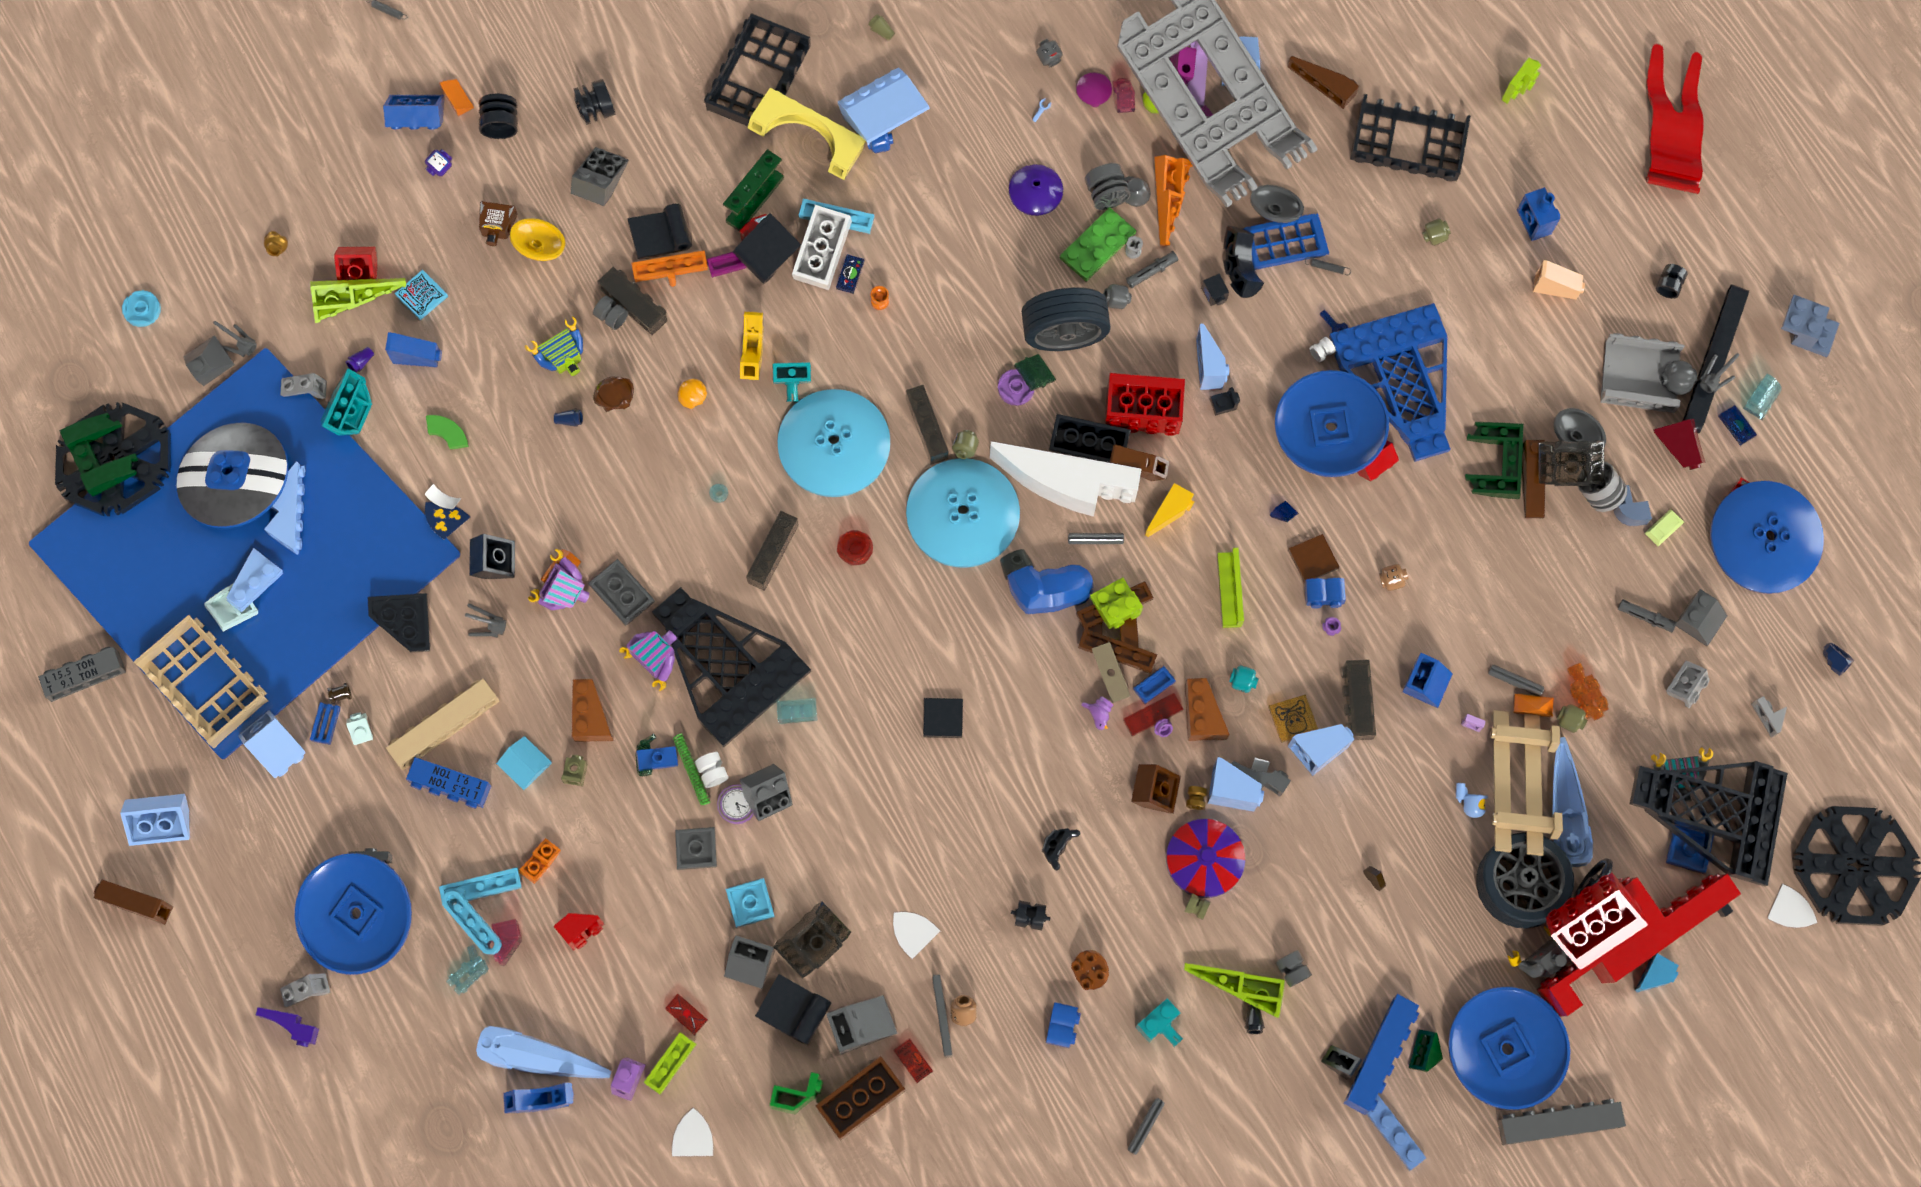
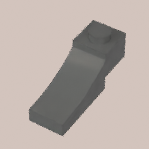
[1231,760,1291,796]

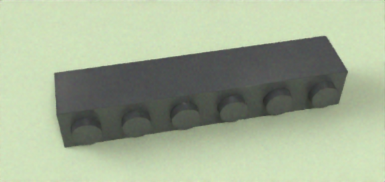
[1497,1099,1626,1145]

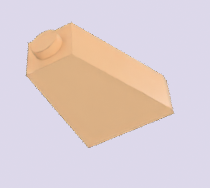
[1533,260,1585,299]

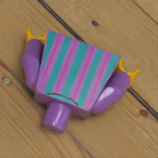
[528,549,589,610]
[619,630,677,691]

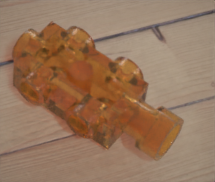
[1567,663,1609,721]

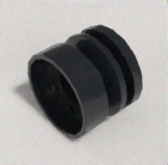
[573,79,616,125]
[479,93,518,139]

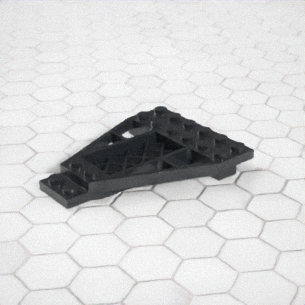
[652,587,811,748]
[1629,761,1788,886]

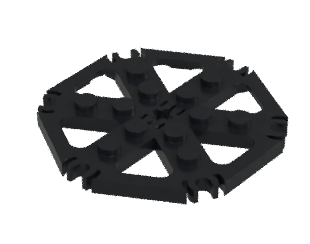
[55,402,171,516]
[1793,806,1921,926]

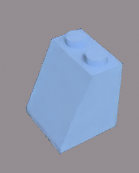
[238,710,306,778]
[1288,724,1354,776]
[1208,757,1264,812]

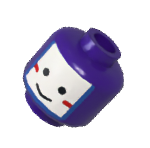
[425,149,452,177]

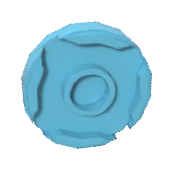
[122,290,161,327]

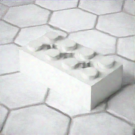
[792,205,852,290]

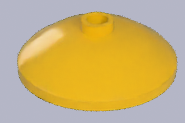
[510,218,565,261]

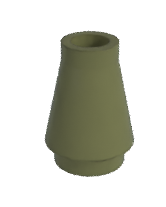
[868,14,895,41]

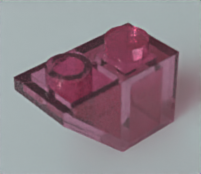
[1112,78,1135,113]
[491,919,522,966]

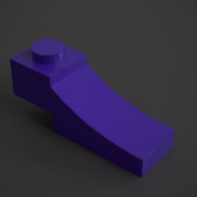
[256,1007,319,1047]

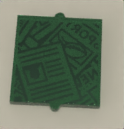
[1014,354,1056,391]

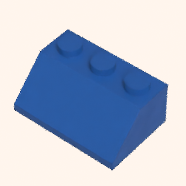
[383,95,444,130]

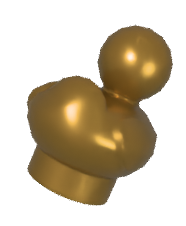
[264,231,288,257]

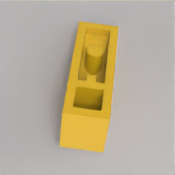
[1145,483,1195,537]

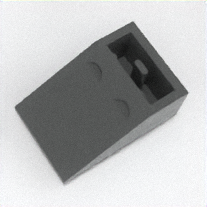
[570,147,629,206]
[826,995,897,1055]

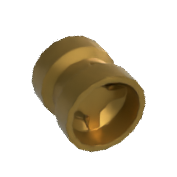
[1186,786,1207,810]

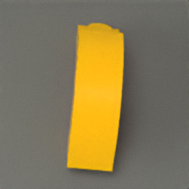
[740,312,764,380]

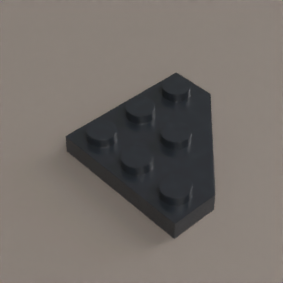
[368,593,430,653]

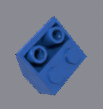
[1402,653,1453,708]

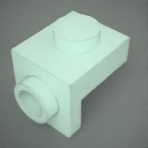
[346,712,373,745]

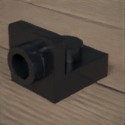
[1210,387,1240,416]

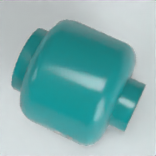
[1229,665,1259,693]

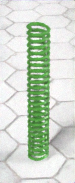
[673,733,711,805]

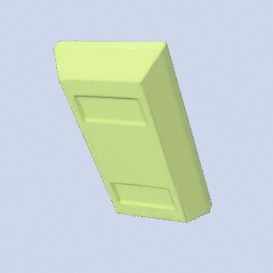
[1645,509,1684,546]

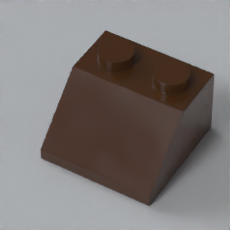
[1131,764,1181,814]

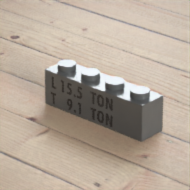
[38,647,126,702]

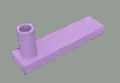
[1187,41,1208,108]

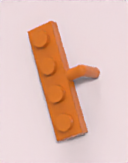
[632,250,708,287]

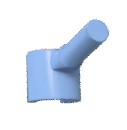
[1032,99,1051,122]

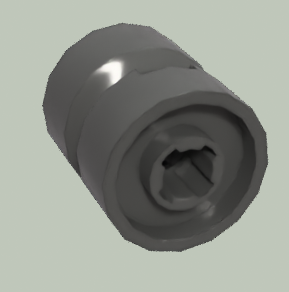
[593,296,628,330]
[1276,950,1312,987]

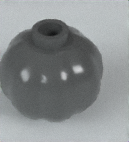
[1660,360,1697,395]

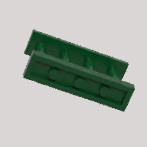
[723,149,784,232]

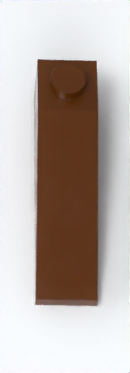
[1287,56,1359,109]
[1522,440,1546,519]

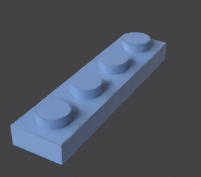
[1366,1095,1426,1171]

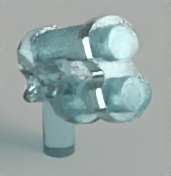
[446,945,489,995]

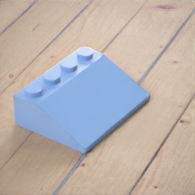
[838,67,930,143]

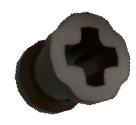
[327,682,352,704]

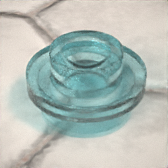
[709,484,728,503]

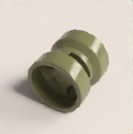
[1184,893,1210,920]

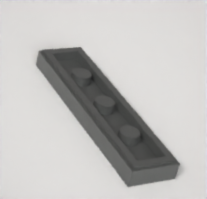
[932,974,952,1058]

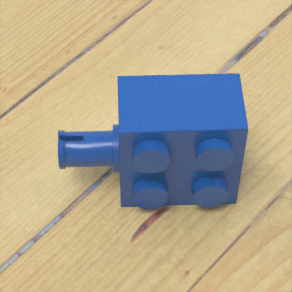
[1517,187,1560,241]

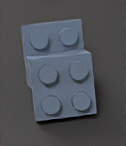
[1781,295,1839,357]

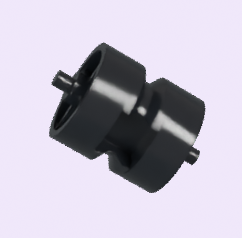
[1011,900,1050,931]

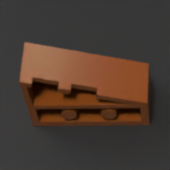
[1185,678,1230,741]
[572,679,614,742]

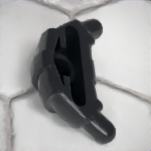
[1042,828,1080,871]

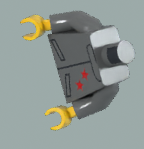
[1507,925,1571,978]

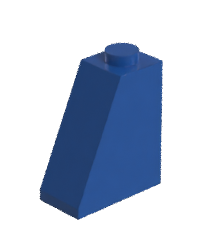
[385,332,442,367]

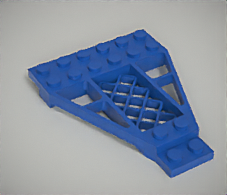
[1329,303,1451,462]

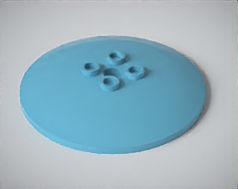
[777,389,890,497]
[906,458,1020,568]

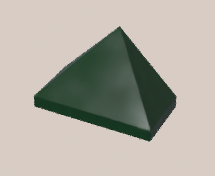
[1408,1029,1443,1072]

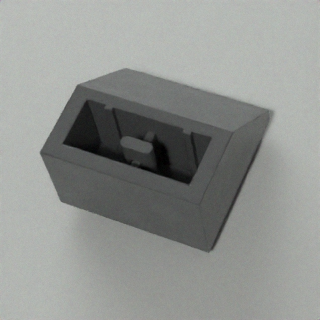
[740,764,793,821]
[724,935,775,989]

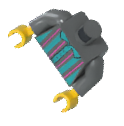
[1651,747,1713,803]

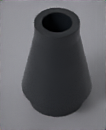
[1245,1004,1265,1035]

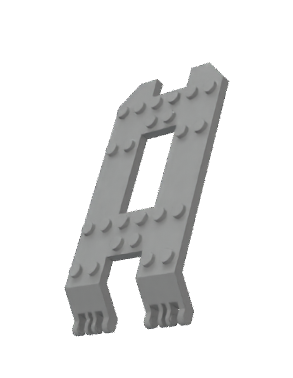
[1117,0,1317,207]

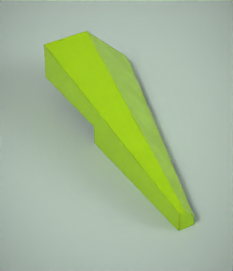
[310,278,406,323]

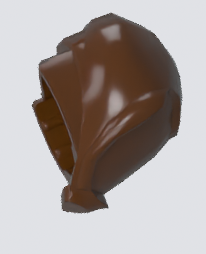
[593,376,634,412]

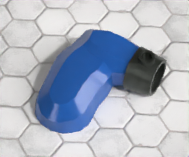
[1000,549,1094,614]

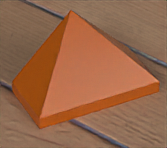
[1513,694,1554,717]

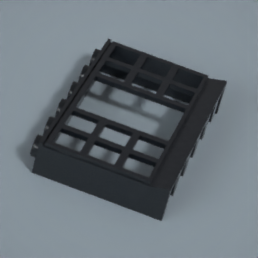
[704,13,811,135]
[1350,94,1471,181]

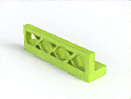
[1217,547,1244,628]

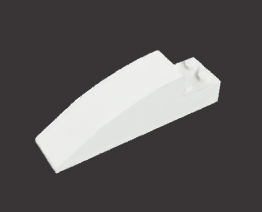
[990,441,1141,517]

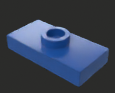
[636,746,678,771]

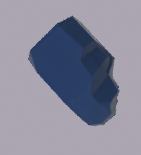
[1823,643,1854,676]

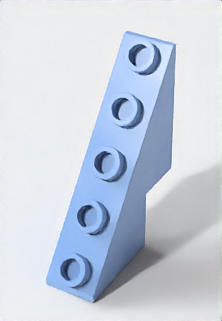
[265,461,305,555]

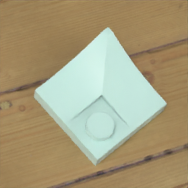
[204,584,258,631]

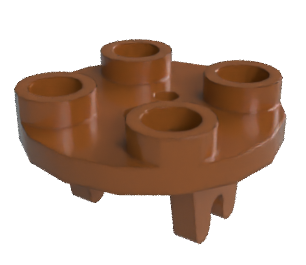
[1071,950,1109,990]

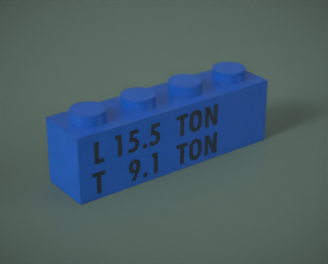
[406,757,491,809]

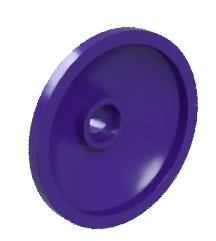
[1009,164,1063,216]

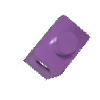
[611,1057,646,1101]

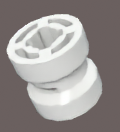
[1309,337,1336,362]

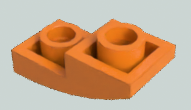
[519,838,561,884]

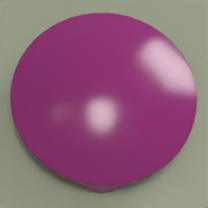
[1076,72,1112,107]

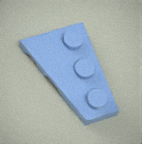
[226,548,283,612]

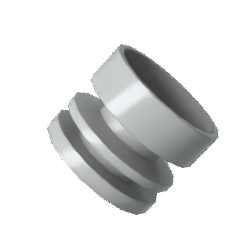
[1577,461,1627,512]

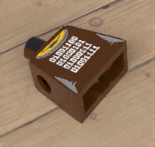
[479,201,518,246]

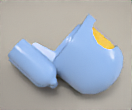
[1456,783,1488,818]

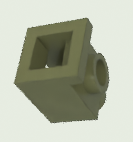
[561,755,588,786]

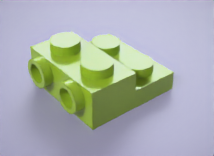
[1502,57,1541,104]
[1090,577,1143,629]

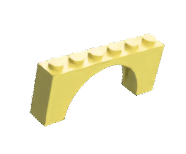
[748,88,866,180]

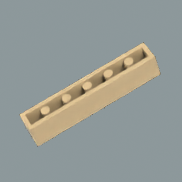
[386,679,500,770]

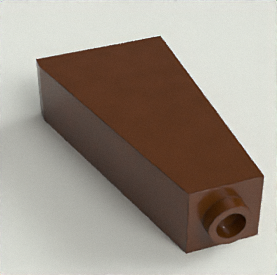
[93,879,173,925]

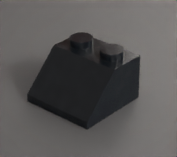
[469,534,515,579]

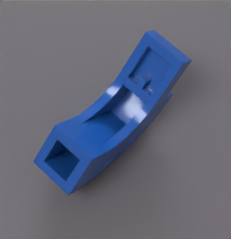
[503,1083,574,1113]

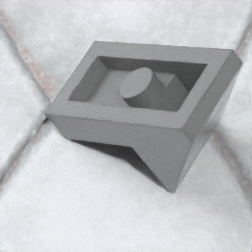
[1751,696,1787,738]

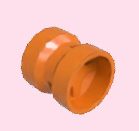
[870,286,889,310]

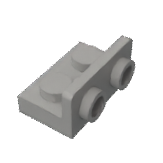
[1666,661,1710,708]

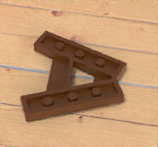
[1076,581,1158,674]

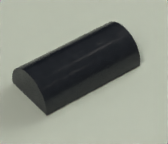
[1049,414,1131,463]

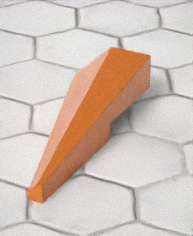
[1154,155,1193,246]

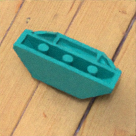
[320,369,372,435]

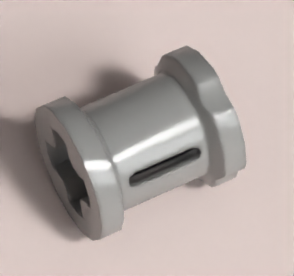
[1125,236,1143,259]

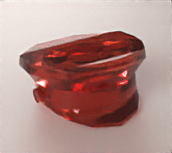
[837,530,873,566]

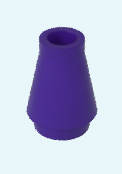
[346,347,374,372]

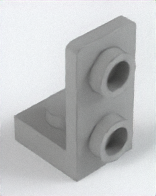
[281,373,327,399]
[280,973,331,1007]

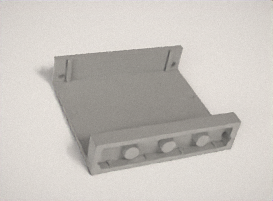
[1600,333,1684,413]

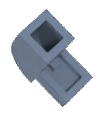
[1613,485,1652,526]

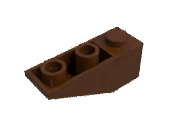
[1110,445,1170,481]

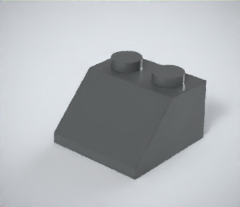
[1676,589,1728,646]

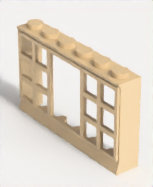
[134,615,268,748]

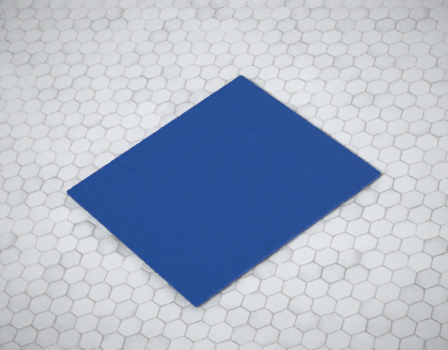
[29,348,461,759]

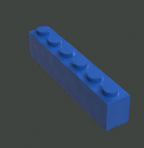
[1343,994,1419,1115]

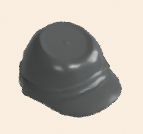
[1124,176,1151,207]

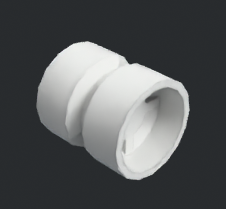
[695,752,729,788]

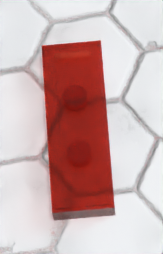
[1123,693,1184,737]

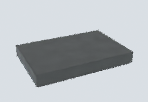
[588,559,655,626]

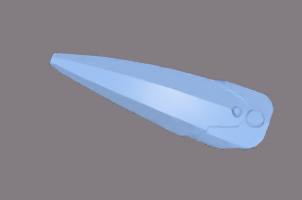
[1553,737,1593,867]
[476,1026,612,1078]

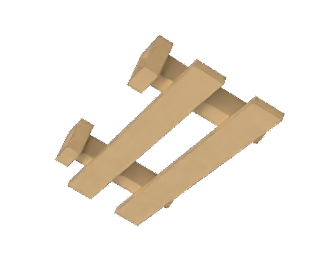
[1490,710,1563,856]

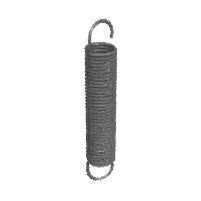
[367,0,408,20]
[1305,257,1351,275]

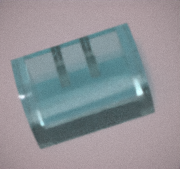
[1743,374,1782,420]
[777,698,818,724]

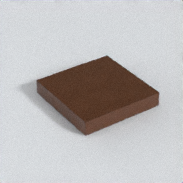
[1288,534,1339,583]

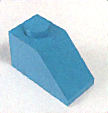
[1635,953,1679,992]

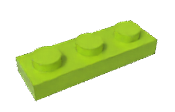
[643,1032,697,1095]

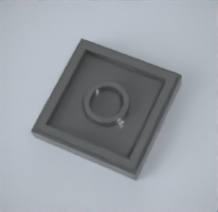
[675,827,717,870]

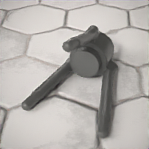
[213,321,257,357]
[1699,353,1739,393]
[465,604,507,638]

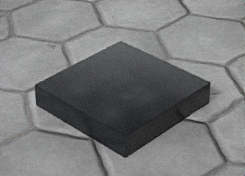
[923,698,963,738]

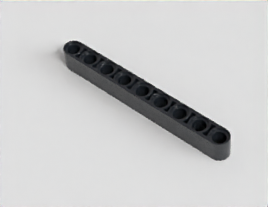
[1682,284,1749,434]

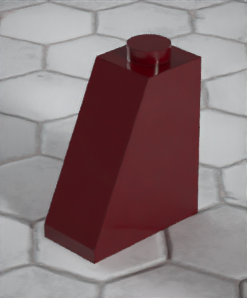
[1653,419,1706,470]

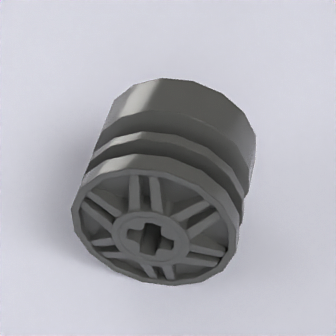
[1085,163,1131,210]

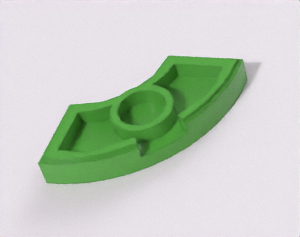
[426,415,469,450]

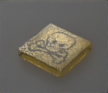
[1268,694,1318,743]

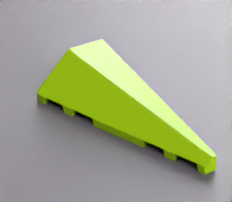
[1184,963,1285,1018]

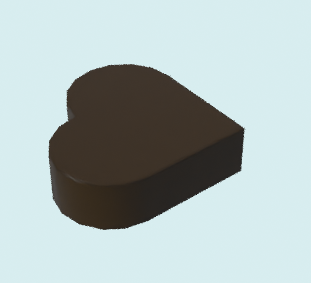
[1363,866,1386,891]

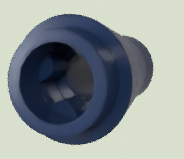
[554,408,583,427]

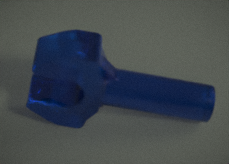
[1319,310,1348,333]

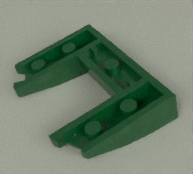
[59,413,138,496]
[1465,422,1524,499]

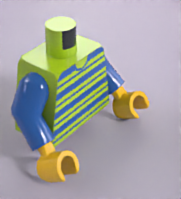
[525,316,583,376]

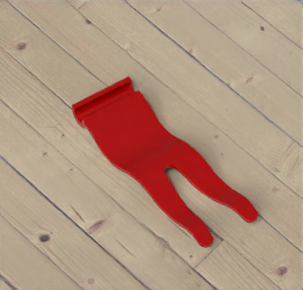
[1646,44,1704,194]

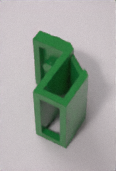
[769,1072,823,1114]

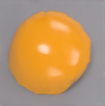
[677,378,707,409]

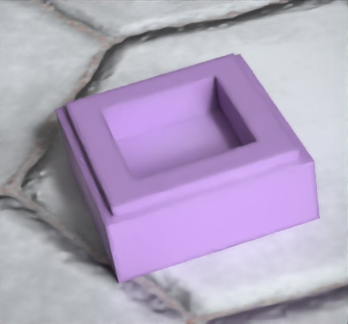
[1461,714,1486,732]

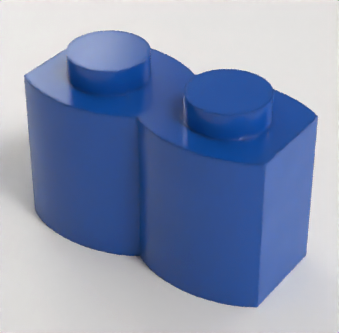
[1304,578,1346,609]
[1046,1002,1081,1048]

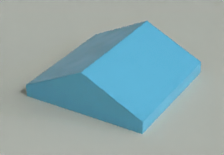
[496,736,552,790]

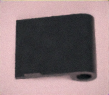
[627,203,692,259]
[732,213,801,284]
[755,974,832,1046]

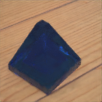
[1270,501,1299,523]

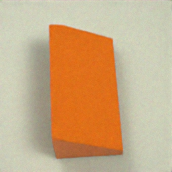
[439,79,474,116]

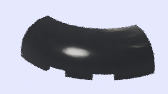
[1223,226,1264,298]

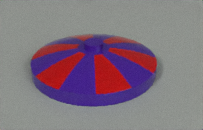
[1166,819,1245,898]

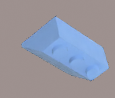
[120,794,190,846]

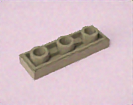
[1092,642,1131,703]

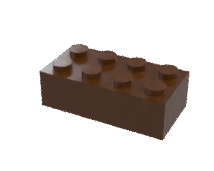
[815,1056,906,1141]

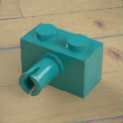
[772,362,811,402]
[1135,998,1183,1047]

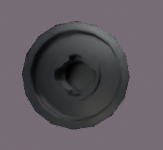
[1656,264,1688,299]

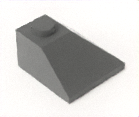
[183,335,235,386]

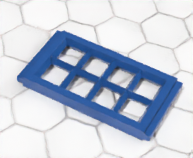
[1243,213,1329,270]

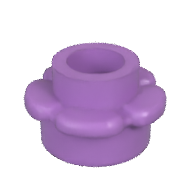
[1322,617,1341,636]
[1154,719,1173,737]

